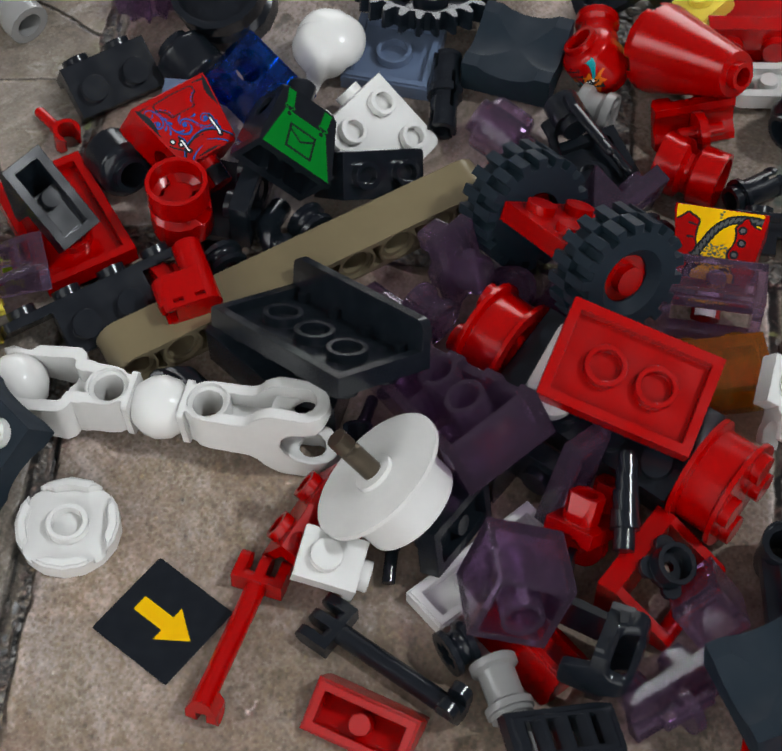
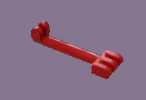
[185,549,293,726]

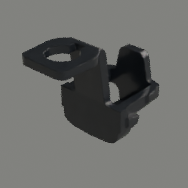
[549,546,651,701]

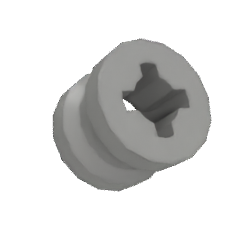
[578,83,621,129]

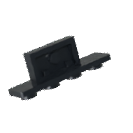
[0,241,175,353]

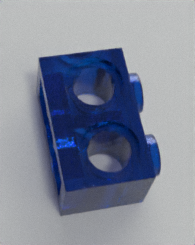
[205,30,317,124]

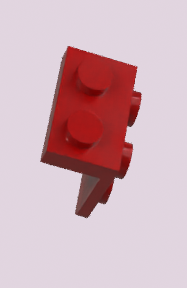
[707,0,782,63]

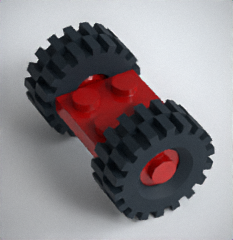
[459,139,684,325]

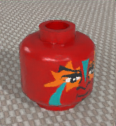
[562,26,629,94]

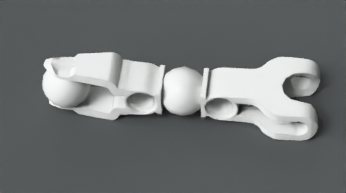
[0,345,340,476]

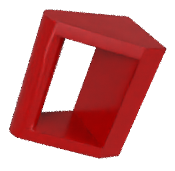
[593,505,726,652]

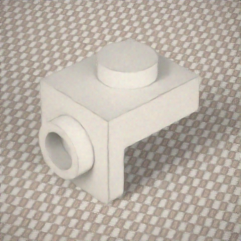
[290,523,374,603]

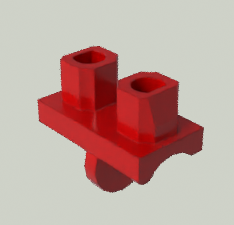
[651,96,736,152]
[543,473,615,567]

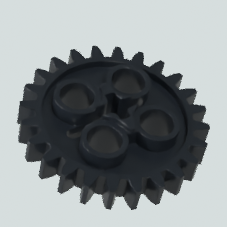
[355,0,496,37]

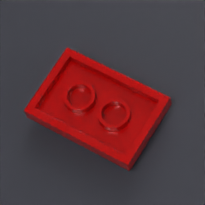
[0,150,139,297]
[533,296,727,462]

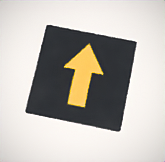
[93,558,232,685]

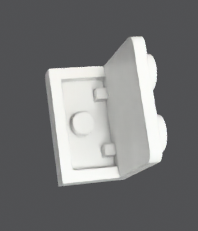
[326,73,438,159]

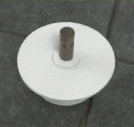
[317,413,453,551]

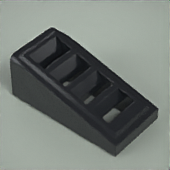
[497,702,627,751]

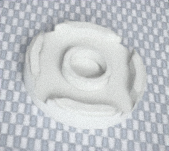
[14,477,122,579]

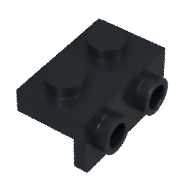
[56,35,164,123]

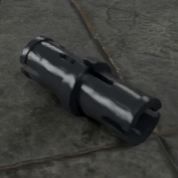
[427,48,463,140]

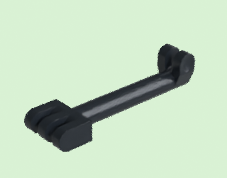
[295,592,473,726]

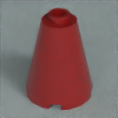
[624,2,753,98]

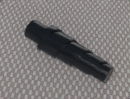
[608,450,641,553]

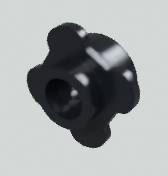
[638,534,697,600]

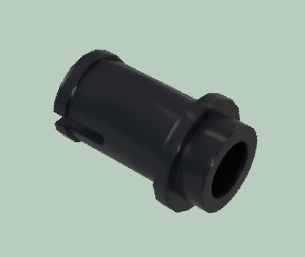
[721,167,782,211]

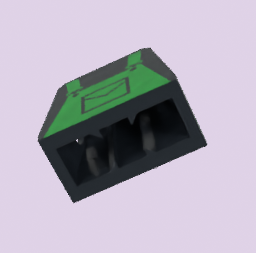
[230,78,336,201]

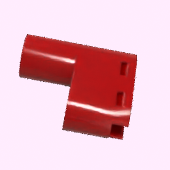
[151,236,223,324]

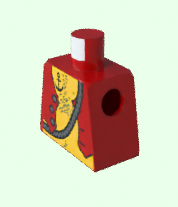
[675,202,770,324]

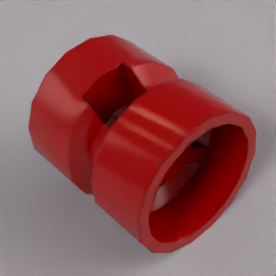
[647,131,734,208]
[144,156,214,247]

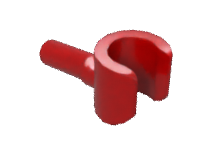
[34,107,82,153]

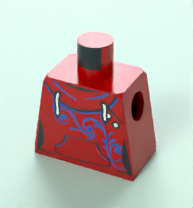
[119,72,235,194]

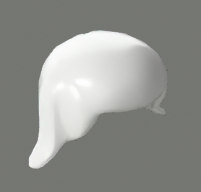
[292,8,366,96]

